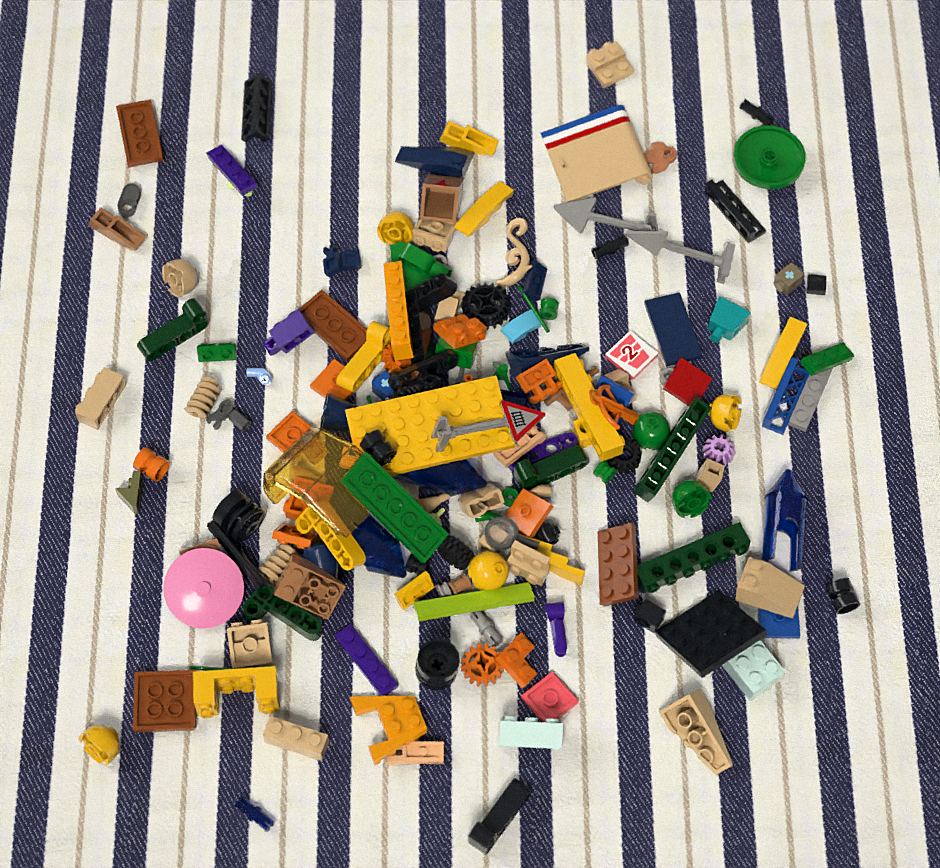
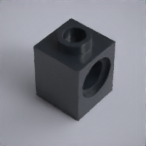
[633,599,666,633]

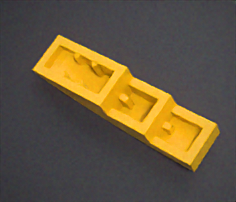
[454,181,514,237]
[759,317,808,390]
[514,533,585,585]

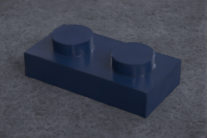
[522,260,547,301]

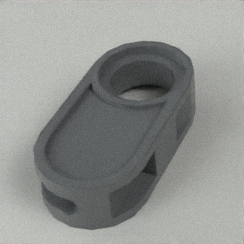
[117,183,141,218]

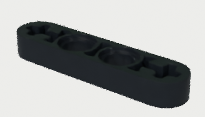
[388,350,458,391]

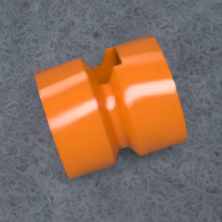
[133,447,170,482]

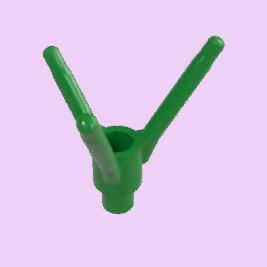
[492,362,513,394]

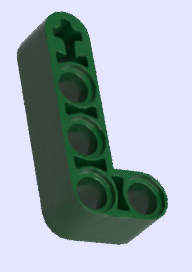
[137,298,208,362]
[514,445,589,491]
[243,585,322,641]

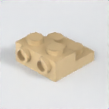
[586,41,634,88]
[411,219,458,252]
[507,540,550,586]
[227,619,272,668]

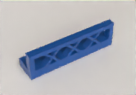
[762,357,809,435]

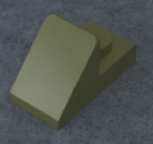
[115,471,143,514]

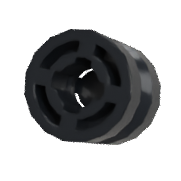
[405,553,431,576]

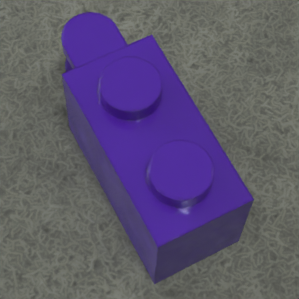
[263,309,316,356]

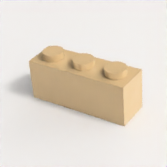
[75,367,126,430]
[263,716,329,761]

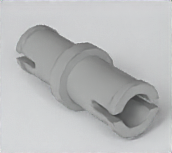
[470,611,503,647]

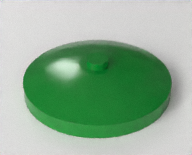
[733,125,806,190]

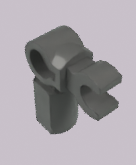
[206,401,251,432]

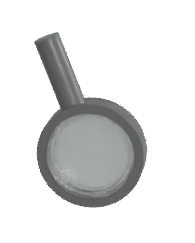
[485,517,539,551]

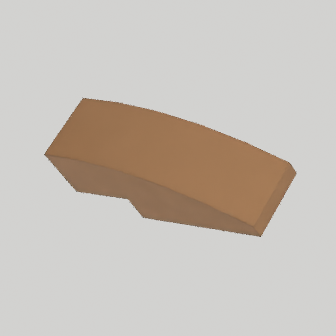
[89,207,146,251]

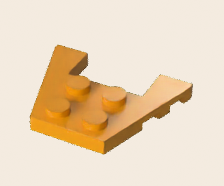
[350,696,427,765]

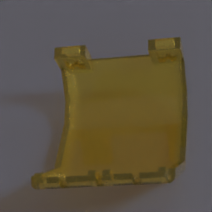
[263,428,369,538]

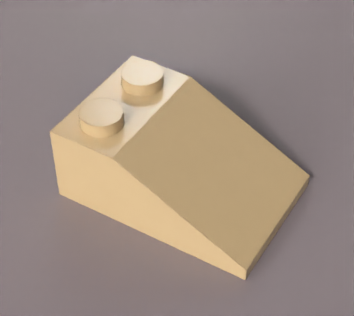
[735,557,805,618]

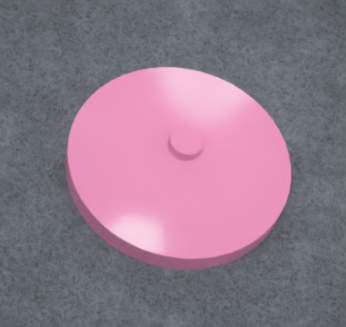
[163,548,244,628]

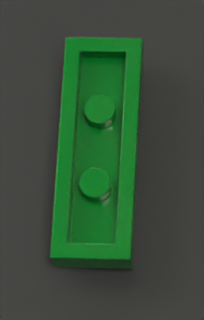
[800,342,854,376]

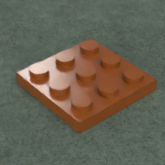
[133,670,196,733]

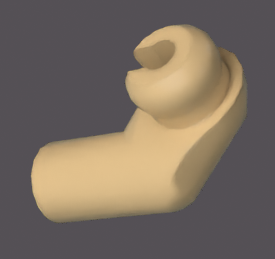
[528,484,553,498]

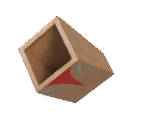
[420,174,463,223]

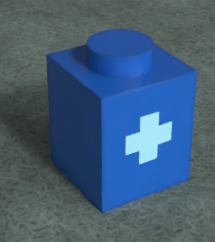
[372,371,399,400]

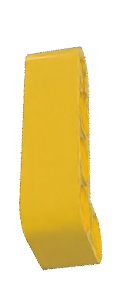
[336,321,391,393]
[296,501,366,570]

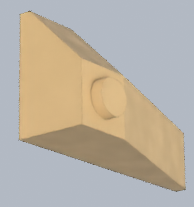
[659,688,733,775]

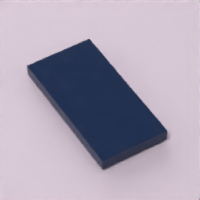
[644,292,702,367]

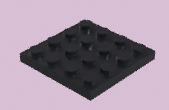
[655,590,767,678]

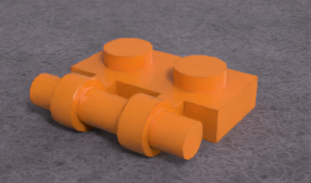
[516,359,562,404]

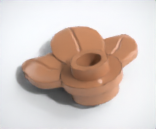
[644,142,677,174]

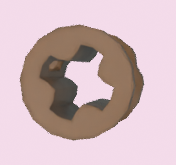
[447,573,473,595]

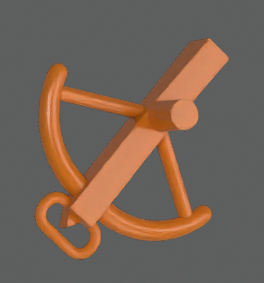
[589,385,639,430]

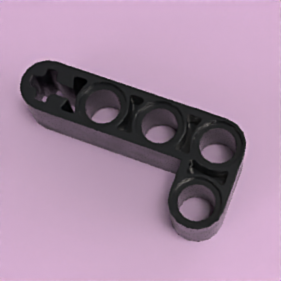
[468,778,533,855]

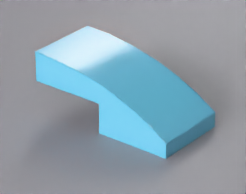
[500,309,542,343]

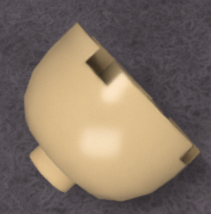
[162,259,197,297]

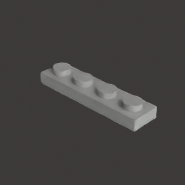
[788,368,833,432]

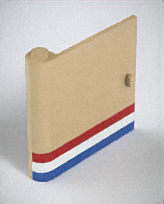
[540,105,653,203]

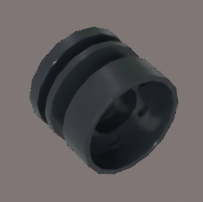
[212,490,265,543]
[415,639,460,690]

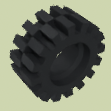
[606,437,642,474]
[437,535,475,571]

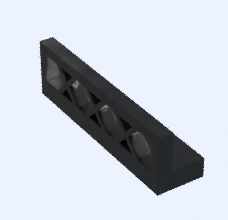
[241,73,272,142]
[705,180,766,243]

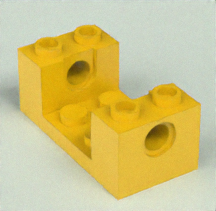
[193,666,280,718]

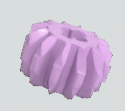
[703,434,736,466]

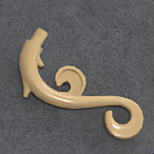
[496,218,532,287]

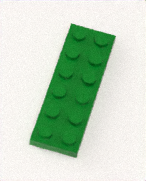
[339,452,449,563]

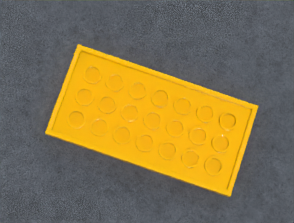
[345,376,515,476]

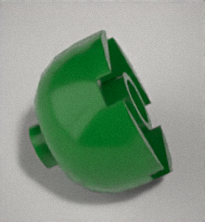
[632,411,670,450]
[671,479,712,518]

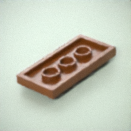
[116,99,164,168]
[299,290,367,362]
[597,523,638,607]

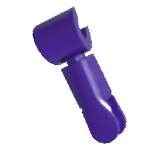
[545,601,567,657]

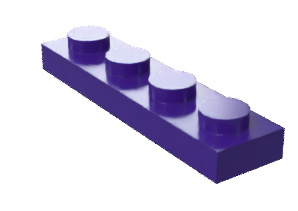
[206,144,258,196]
[334,624,398,696]

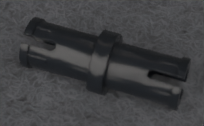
[739,99,775,126]
[591,235,629,259]

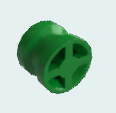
[539,298,559,320]
[593,460,617,484]

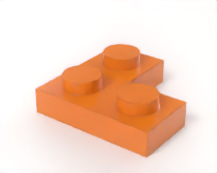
[495,632,537,688]

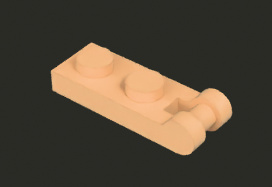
[493,425,547,468]
[386,742,444,765]

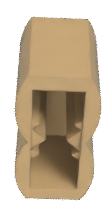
[458,483,505,518]

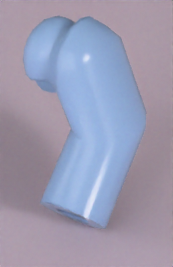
[247,368,272,385]

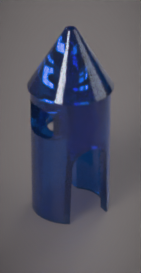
[391,459,487,497]
[761,469,809,572]
[336,494,407,578]

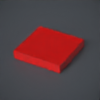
[662,357,712,406]

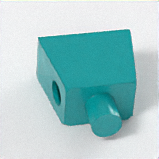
[708,296,751,343]

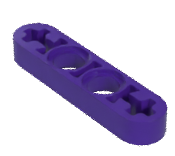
[508,432,578,471]

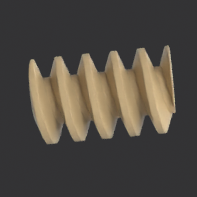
[184,376,221,419]
[258,544,300,584]

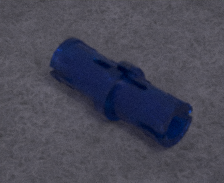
[235,796,275,832]

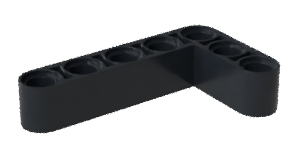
[406,273,458,371]

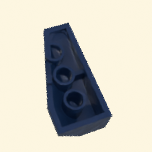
[395,146,474,180]
[505,343,590,378]

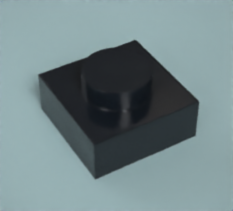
[806,274,827,295]

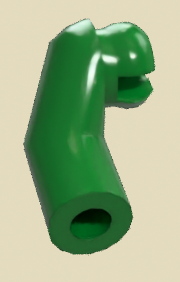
[475,510,502,527]

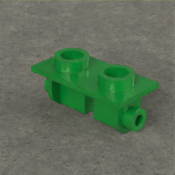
[197,342,236,362]

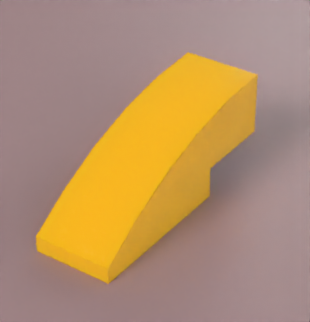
[439,121,499,156]

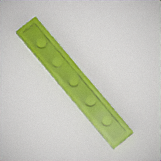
[414,582,535,622]

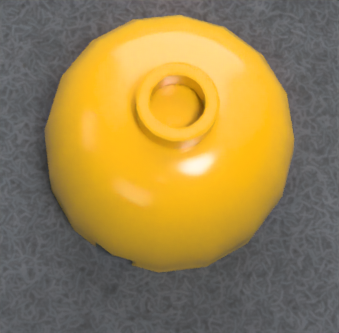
[377,211,414,244]
[708,394,742,433]
[468,551,509,590]
[79,725,120,766]

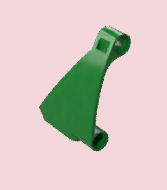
[388,241,452,328]

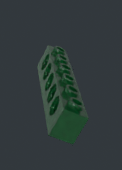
[632,397,712,503]
[637,522,751,594]

